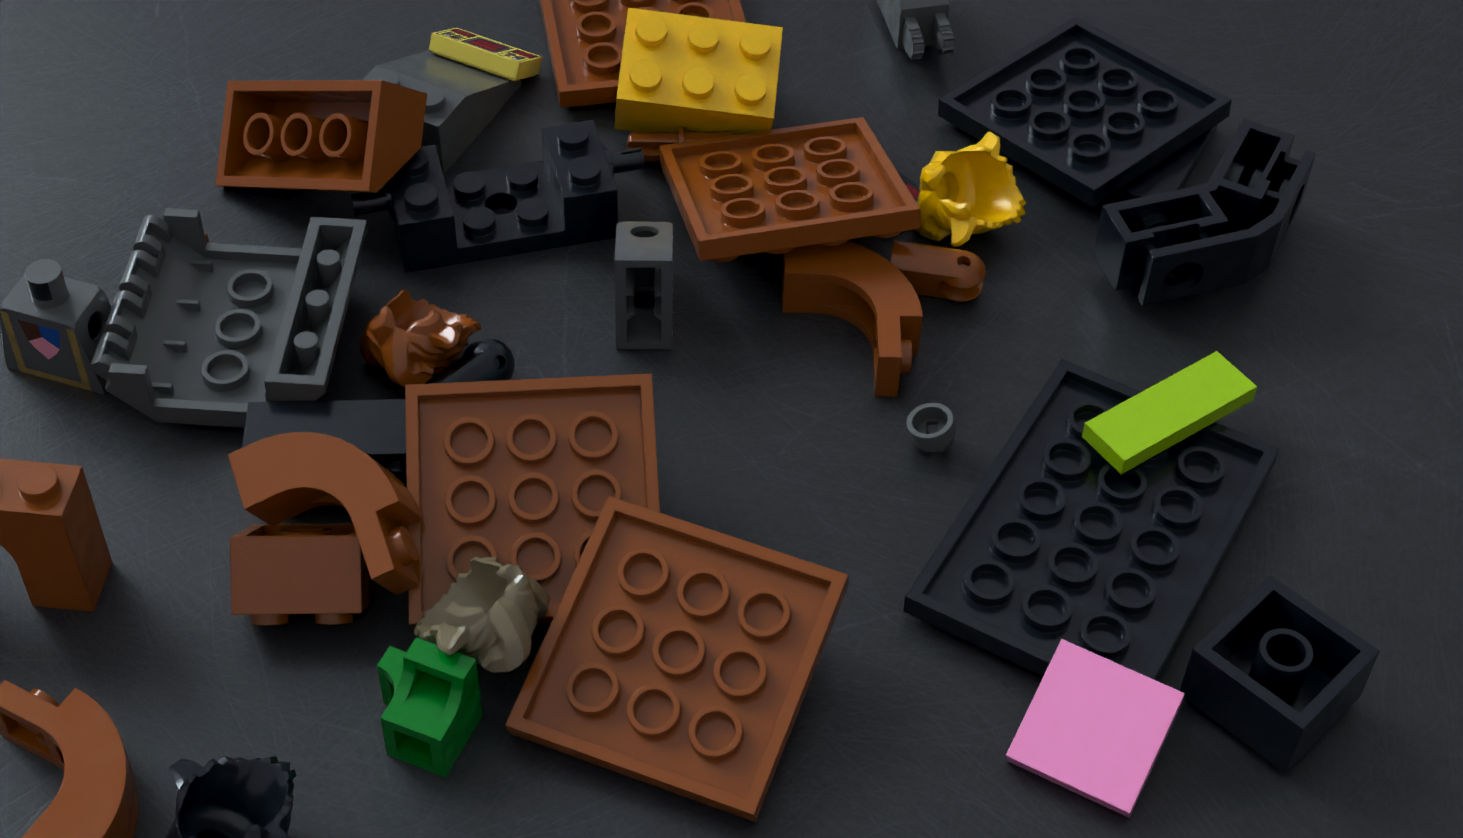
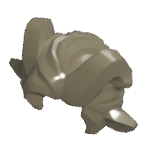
[414,557,550,673]

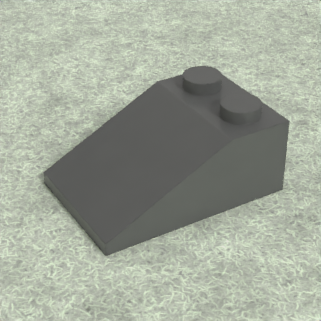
[363,50,522,175]

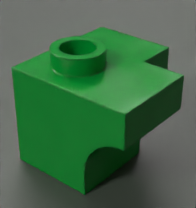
[377,637,483,778]

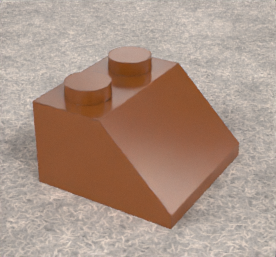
[230,523,372,625]

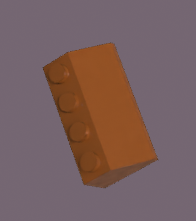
[215,80,427,193]

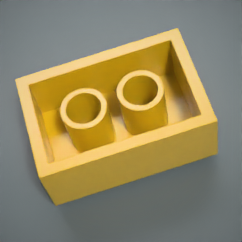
[614,8,783,135]

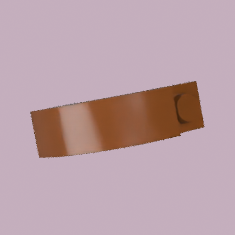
[782,241,923,397]
[228,432,423,595]
[0,680,139,838]

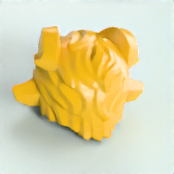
[916,132,1026,247]

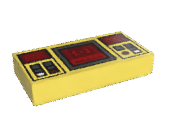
[429,28,543,81]

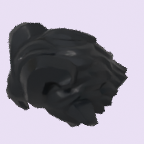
[166,756,297,838]

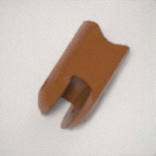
[890,240,986,302]

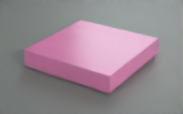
[1005,639,1185,818]

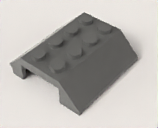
[90,208,368,428]

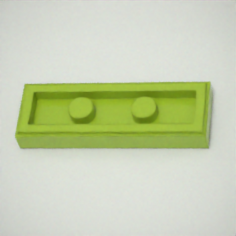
[1082,351,1257,474]

